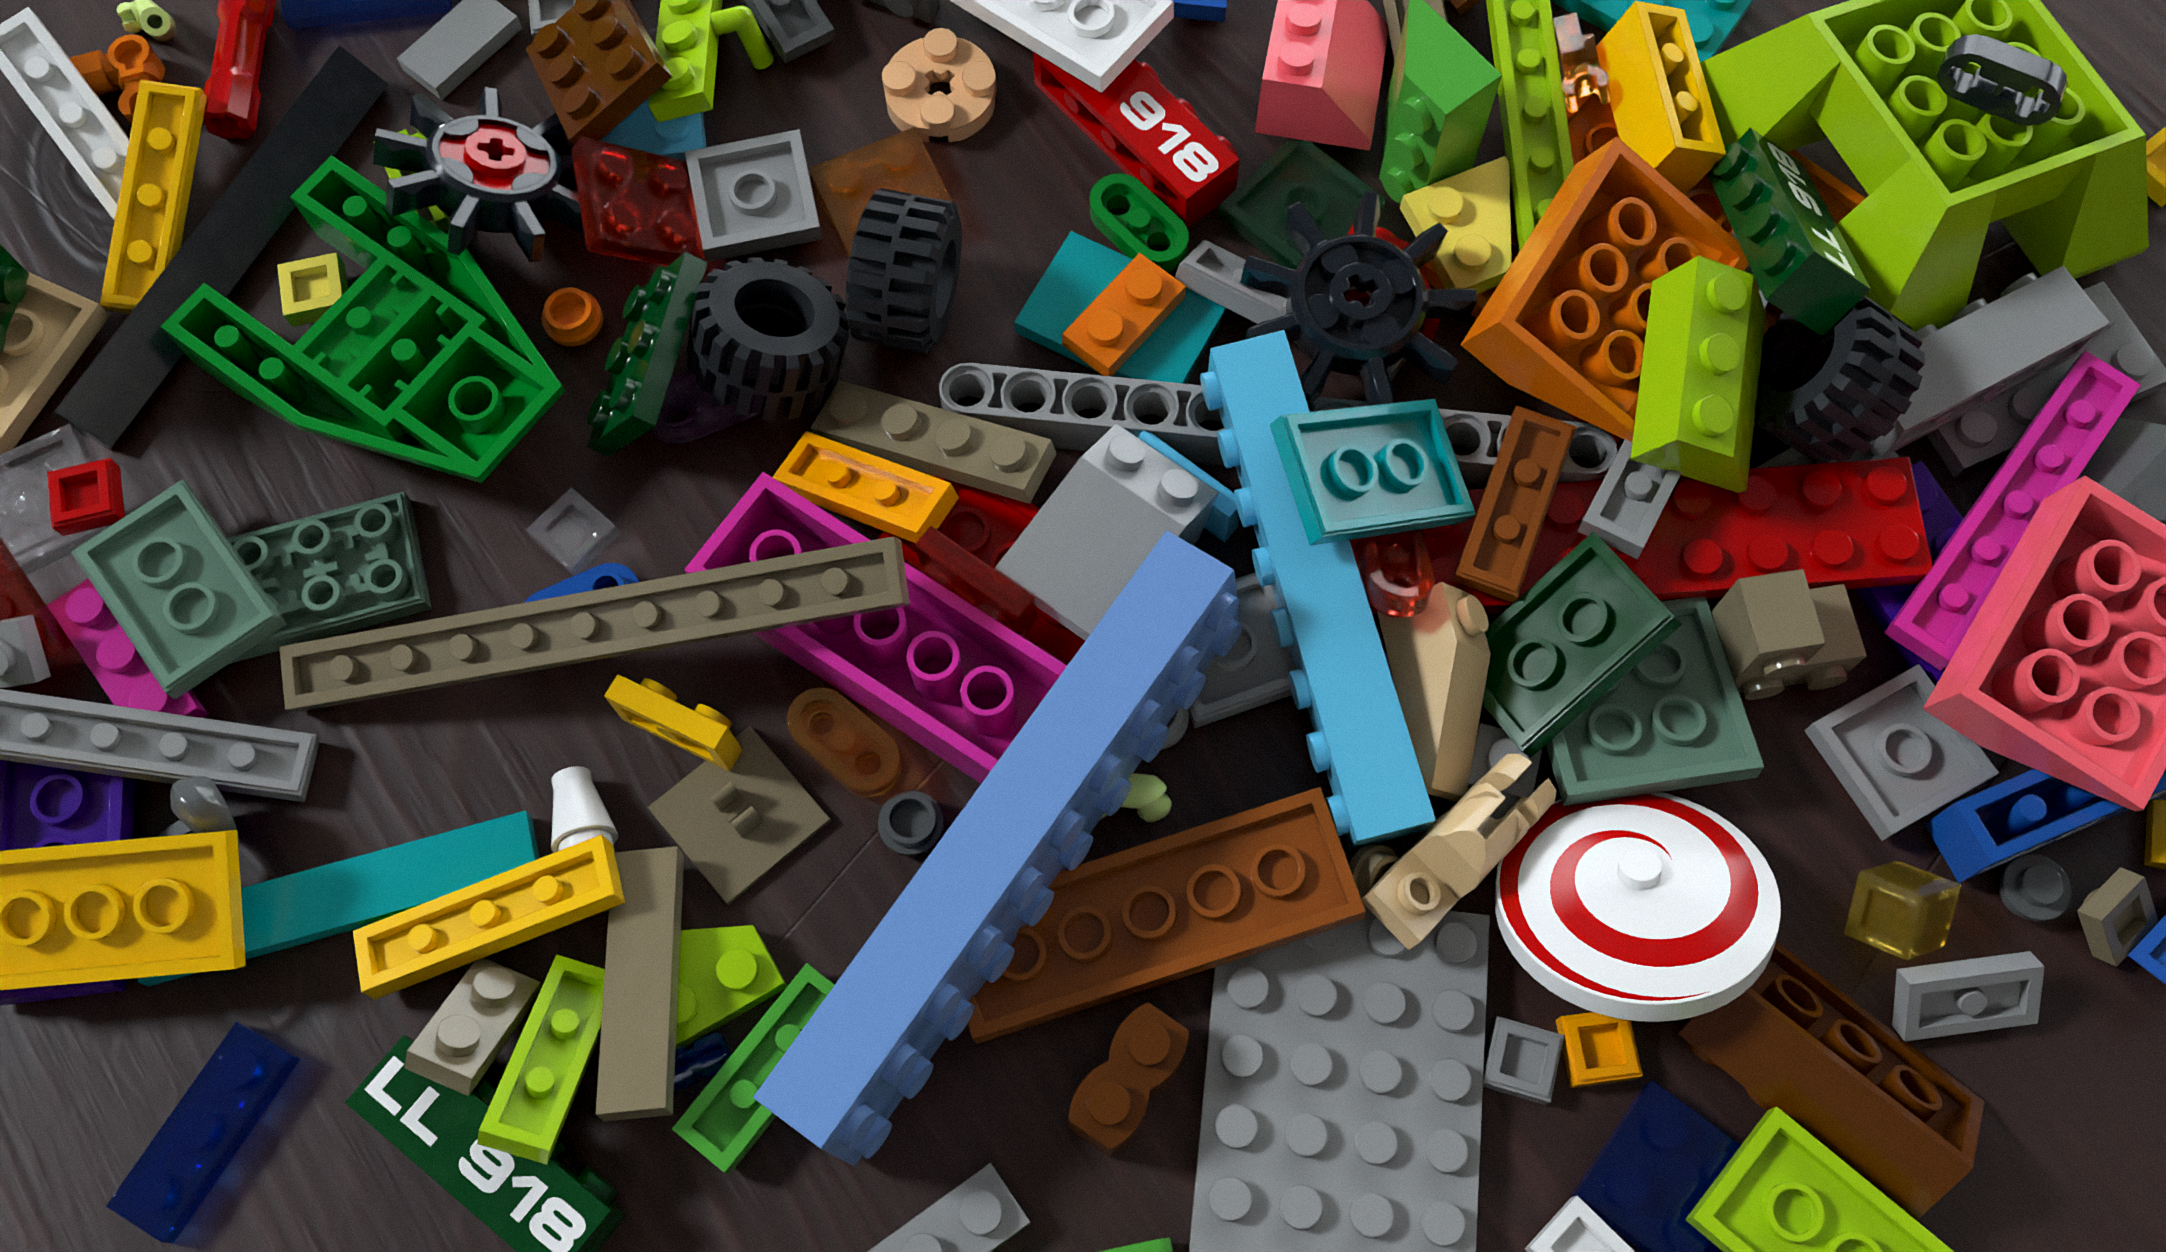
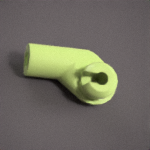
[116,0,176,42]

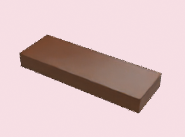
[1452,405,1577,603]

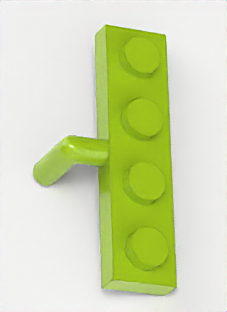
[648,0,774,123]

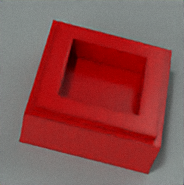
[47,458,125,536]

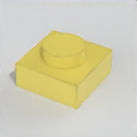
[277,252,348,327]

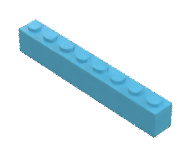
[1200,330,1436,850]

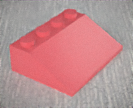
[1923,475,2166,812]

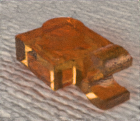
[1553,12,1611,112]

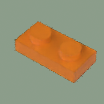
[1062,252,1186,376]

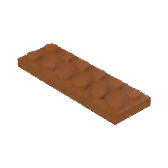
[968,787,1366,1044]

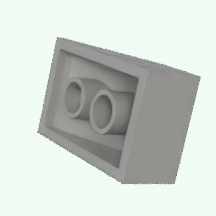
[993,424,1219,641]

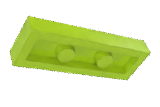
[477,954,605,1165]

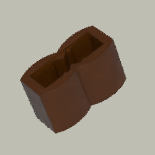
[1068,1002,1189,1158]

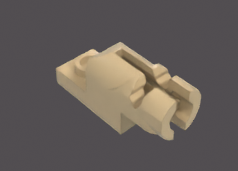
[1361,754,1556,950]

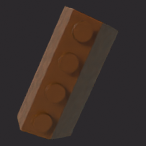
[1678,942,1985,1221]

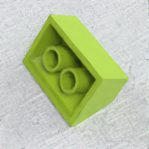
[1630,256,1766,493]

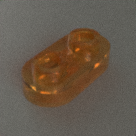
[787,687,902,797]

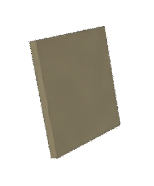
[647,726,831,906]

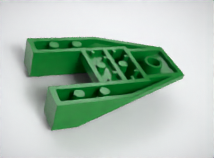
[160,155,565,483]

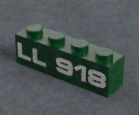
[1707,127,1871,336]
[344,1035,627,1252]

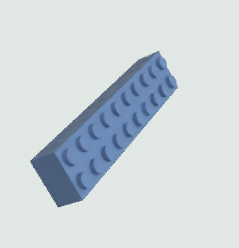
[753,530,1243,1167]

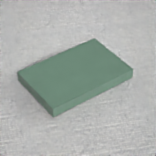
[71,479,287,700]

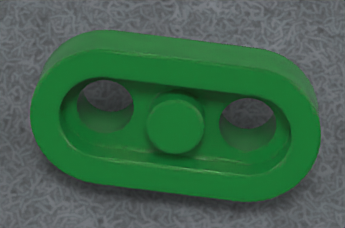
[1089,173,1189,273]

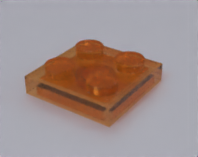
[808,127,952,259]

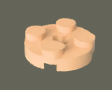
[882,28,997,142]

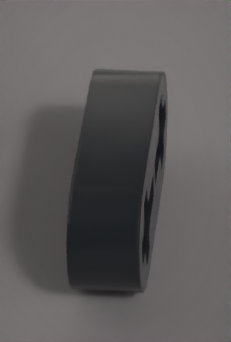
[1937,34,2068,126]

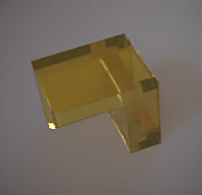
[1844,861,1961,960]

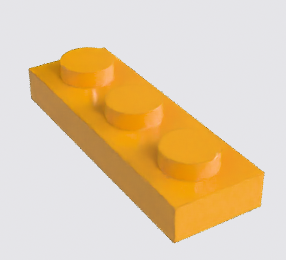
[772,431,959,547]

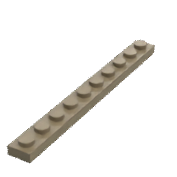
[279,536,910,711]

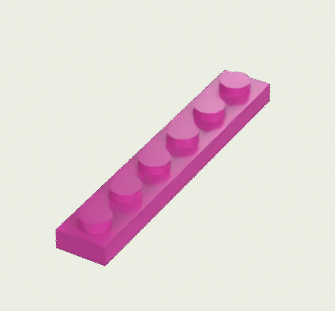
[1884,350,2141,671]

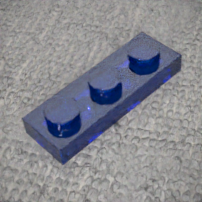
[106,1021,301,1244]

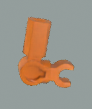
[69,34,165,125]

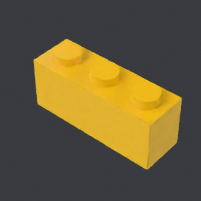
[1595,1,1726,195]

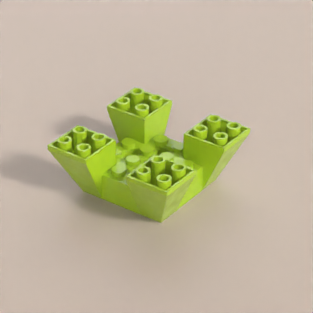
[1700,0,2149,332]

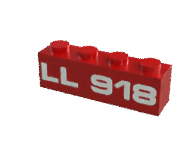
[1033,52,1240,229]

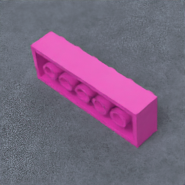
[684,472,1067,784]

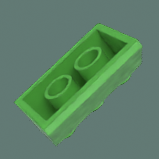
[1379,0,1502,204]

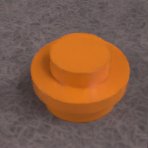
[542,287,603,346]

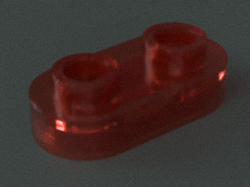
[1354,530,1435,618]

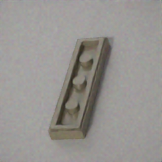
[596,846,684,1122]

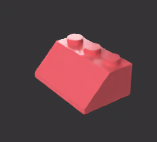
[1255,0,1389,151]

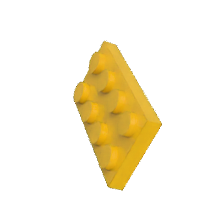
[0,830,246,990]

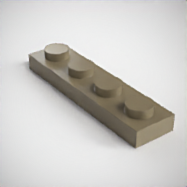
[811,380,1057,504]

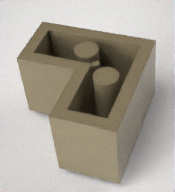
[1711,569,1867,700]

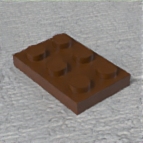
[526,0,672,153]

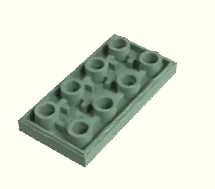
[227,491,432,664]

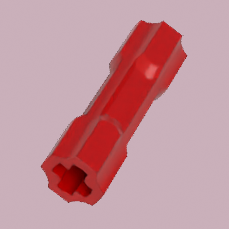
[203,0,276,140]

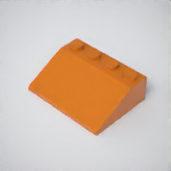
[1460,136,1749,442]

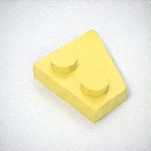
[1400,156,1512,294]

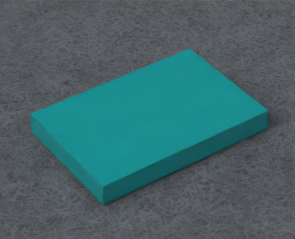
[1014,231,1228,384]
[1270,399,1476,546]

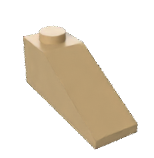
[1377,582,1491,802]

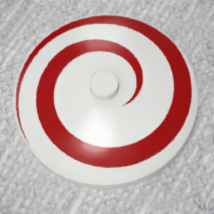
[1495,792,1781,1022]

